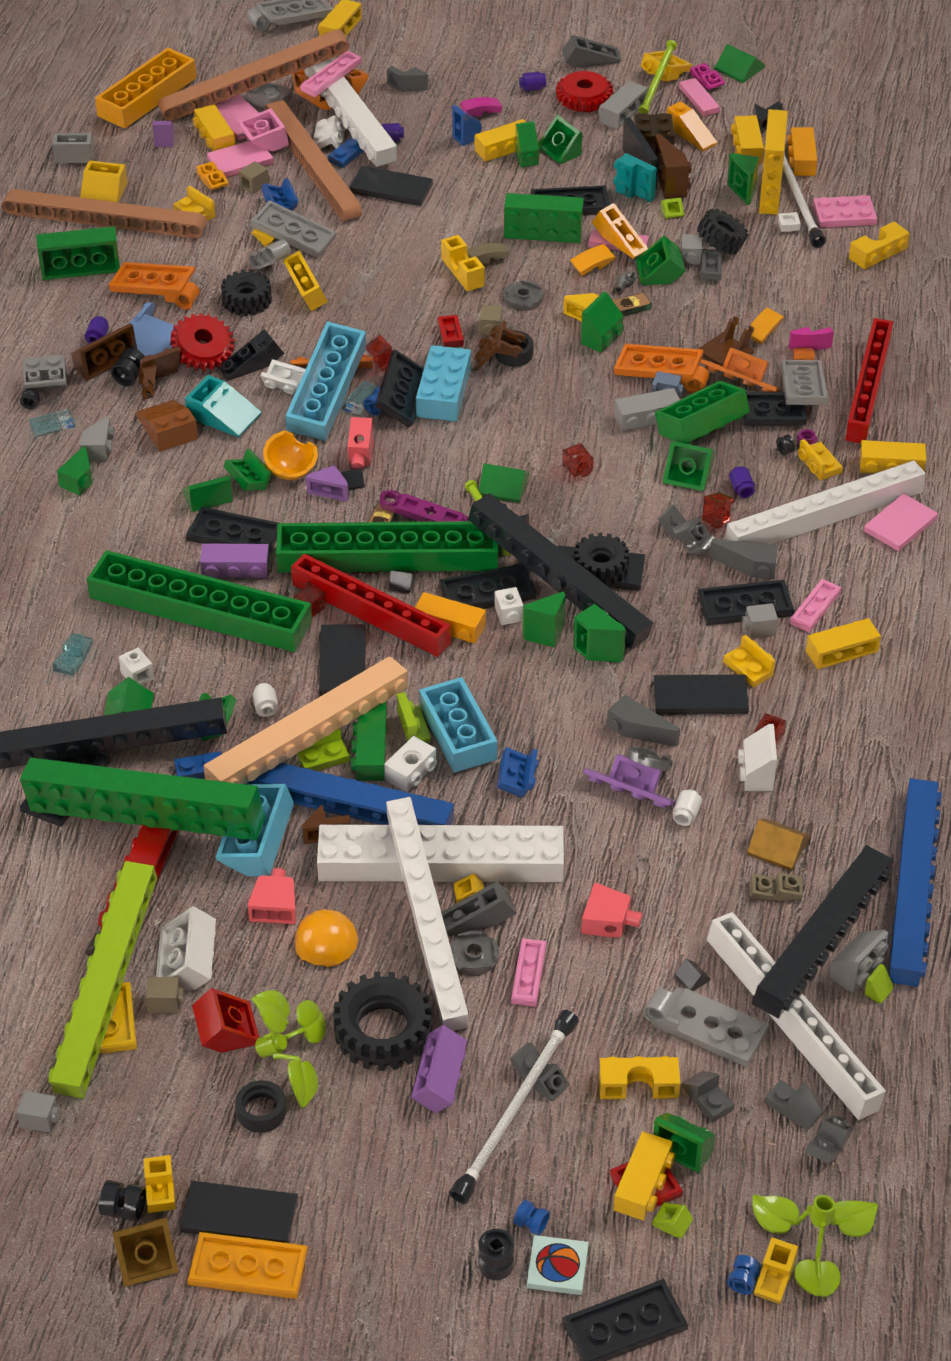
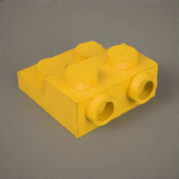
[640,51,693,82]

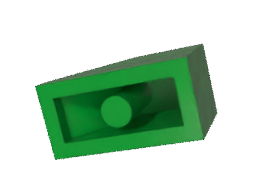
[515,121,539,167]
[57,447,92,496]

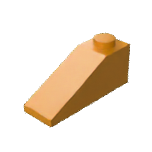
[667,101,717,151]
[592,203,648,259]

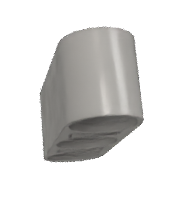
[249,239,291,270]

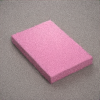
[207,141,274,178]
[864,493,938,552]

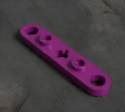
[379,489,469,522]

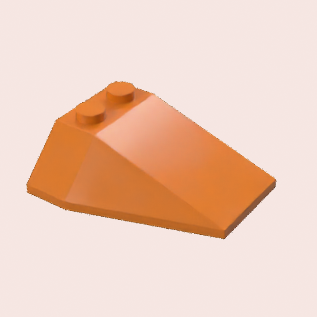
[292,69,369,110]

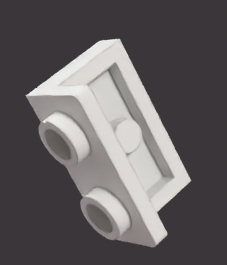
[313,115,345,149]
[260,359,306,395]

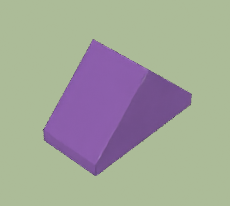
[153,121,175,147]
[306,465,349,502]

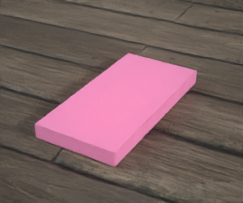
[215,94,259,141]

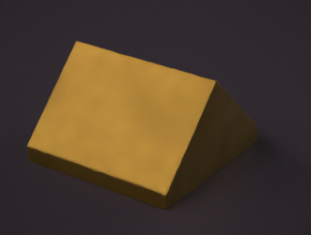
[747,818,811,871]
[112,1218,179,1287]

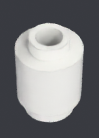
[253,683,279,717]
[672,789,702,826]

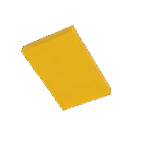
[99,982,137,1054]

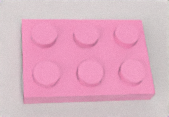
[813,195,877,228]

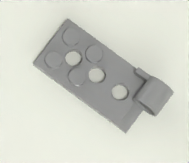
[247,0,334,31]
[643,987,769,1067]

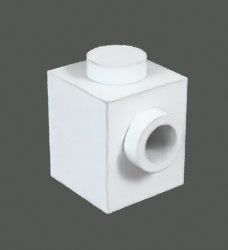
[495,587,523,625]
[119,647,154,685]

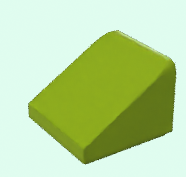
[660,198,685,219]
[865,964,893,1003]
[652,1203,693,1238]

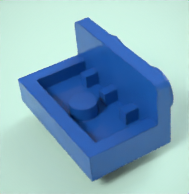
[261,178,298,211]
[497,747,539,798]

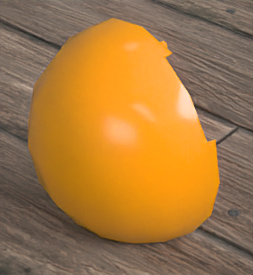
[263,431,318,481]
[294,909,359,967]

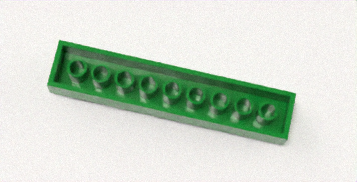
[276,521,498,573]
[87,550,312,652]
[20,758,266,840]

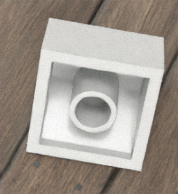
[738,724,777,791]

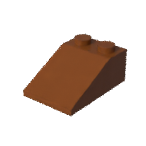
[135,399,198,452]

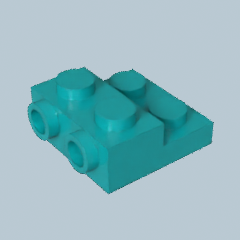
[613,153,657,202]

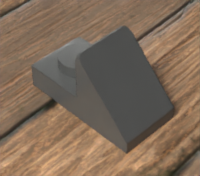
[681,1071,734,1122]
[765,1080,823,1131]

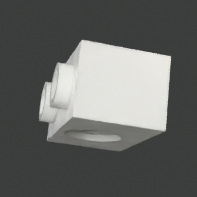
[384,736,437,792]

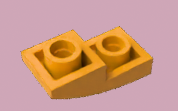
[196,161,229,190]
[570,244,616,276]
[747,307,784,345]

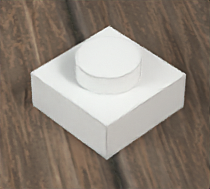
[778,212,801,232]

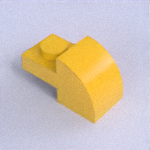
[144,1155,176,1213]
[754,1237,798,1304]

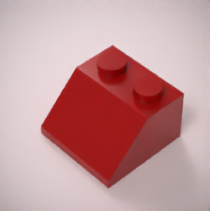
[192,988,259,1053]

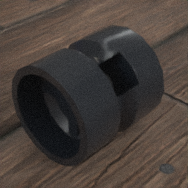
[111,348,145,386]
[99,1180,146,1222]
[478,1229,514,1280]

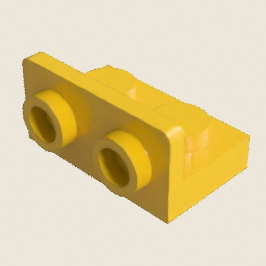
[173,186,216,221]
[798,439,843,481]
[723,635,775,688]

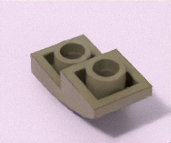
[467,243,510,264]
[749,872,803,901]

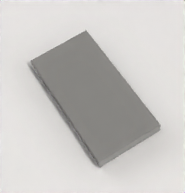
[250,200,337,258]
[780,360,828,405]

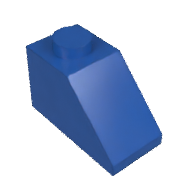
[452,105,482,146]

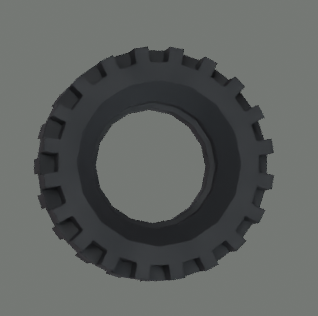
[333,971,432,1071]

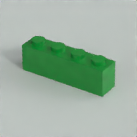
[351,700,387,781]

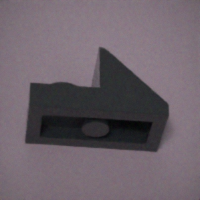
[753,101,783,134]

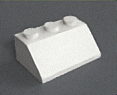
[156,906,216,990]

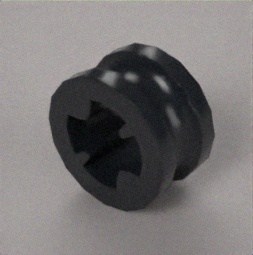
[20,388,40,409]
[776,434,795,456]

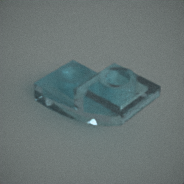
[53,633,93,676]

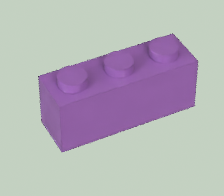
[200,544,270,578]
[411,1025,467,1113]

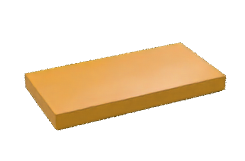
[188,1232,308,1299]

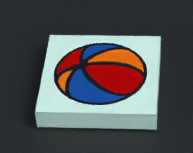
[527,1235,589,1295]

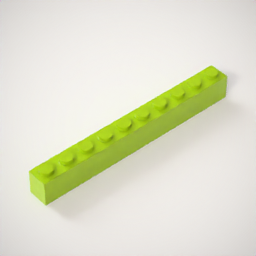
[48,861,157,1099]

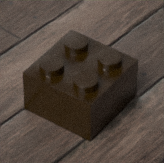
[634,113,675,153]

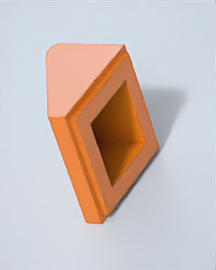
[792,348,815,360]

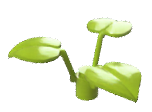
[251,990,326,1108]
[752,1194,878,1297]

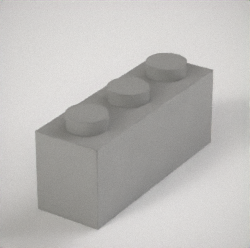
[598,81,648,129]
[614,388,680,431]

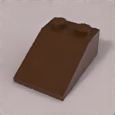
[655,134,692,199]

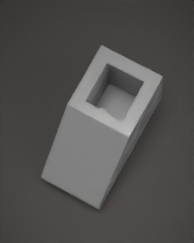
[80,417,115,461]

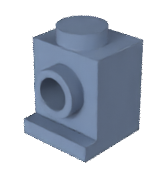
[652,371,684,397]

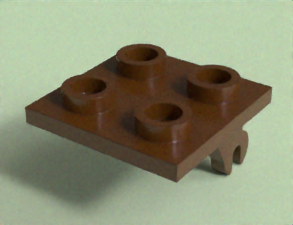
[698,316,755,366]
[473,320,525,371]
[138,347,180,399]

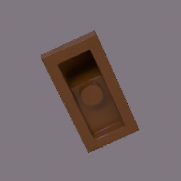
[302,805,351,844]

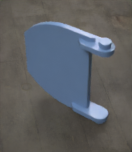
[130,302,199,359]

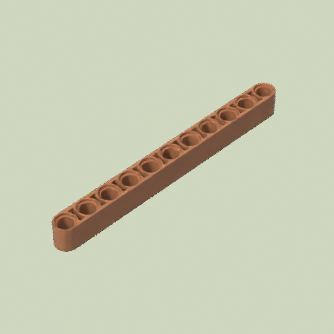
[158,30,349,121]
[265,100,362,221]
[1,189,207,238]

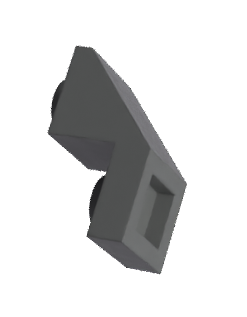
[387,66,428,91]
[658,504,710,544]
[509,1043,570,1101]
[805,1115,853,1164]

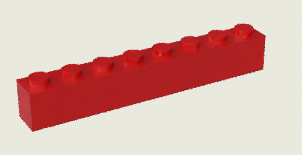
[845,318,894,443]
[291,554,451,657]

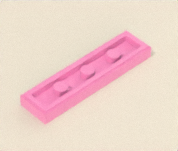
[301,50,362,97]

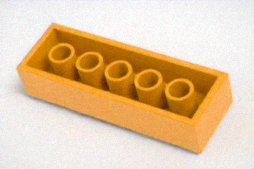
[95,47,197,129]

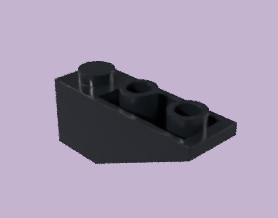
[217,329,285,381]

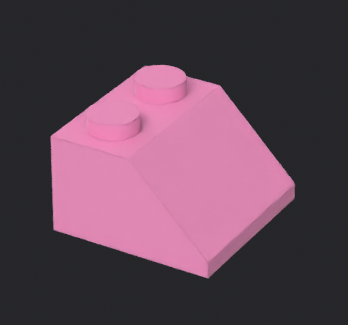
[238,109,289,152]

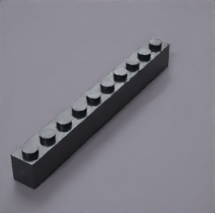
[468,493,653,650]
[0,697,227,769]
[751,845,892,1019]

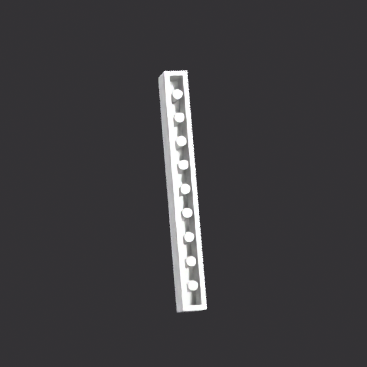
[303,59,397,167]
[726,461,926,544]
[386,797,468,1031]
[707,912,886,1120]

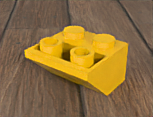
[80,160,128,203]

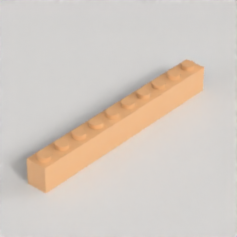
[204,656,408,784]

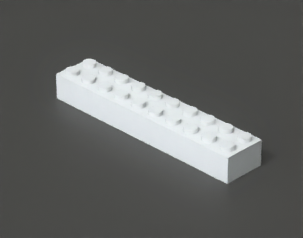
[317,825,564,882]

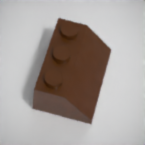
[71,323,138,381]

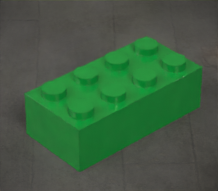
[504,193,584,243]
[36,226,120,280]
[655,381,750,444]

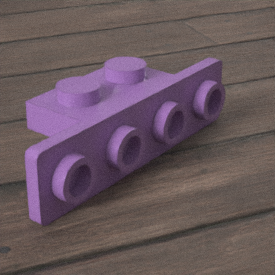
[583,754,676,808]

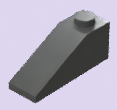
[562,35,621,67]
[710,539,778,579]
[607,695,680,747]
[441,881,517,936]

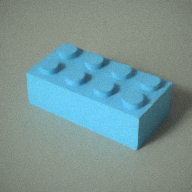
[416,345,471,422]
[419,677,497,773]

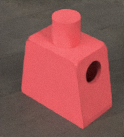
[348,417,374,470]
[248,868,296,924]
[581,883,643,938]

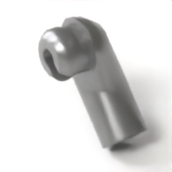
[614,270,637,294]
[686,535,715,556]

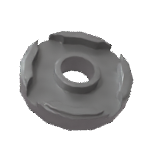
[504,280,543,311]
[626,746,674,771]
[450,930,499,976]

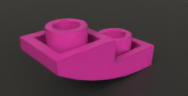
[689,63,725,90]
[460,97,503,117]
[789,327,834,350]

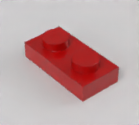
[437,315,464,348]

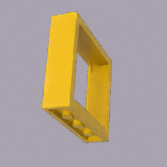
[759,109,788,215]

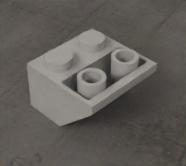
[52,133,96,164]
[23,355,68,390]
[829,930,889,993]

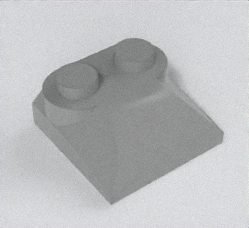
[243,82,293,110]

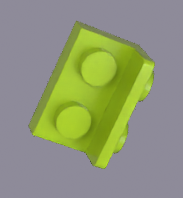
[396,692,431,742]
[296,728,350,771]

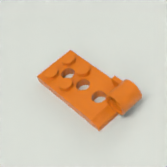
[109,262,200,310]
[614,343,709,394]

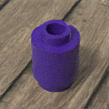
[519,71,546,92]
[382,123,404,142]
[84,316,109,343]
[729,466,755,498]

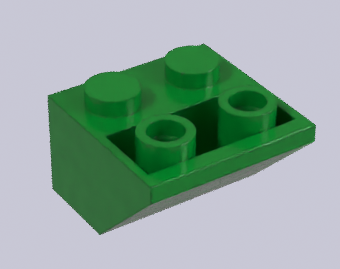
[573,604,626,662]

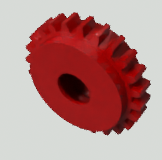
[556,71,613,112]
[170,313,235,371]

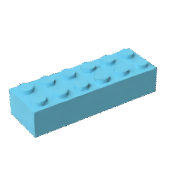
[285,321,366,441]

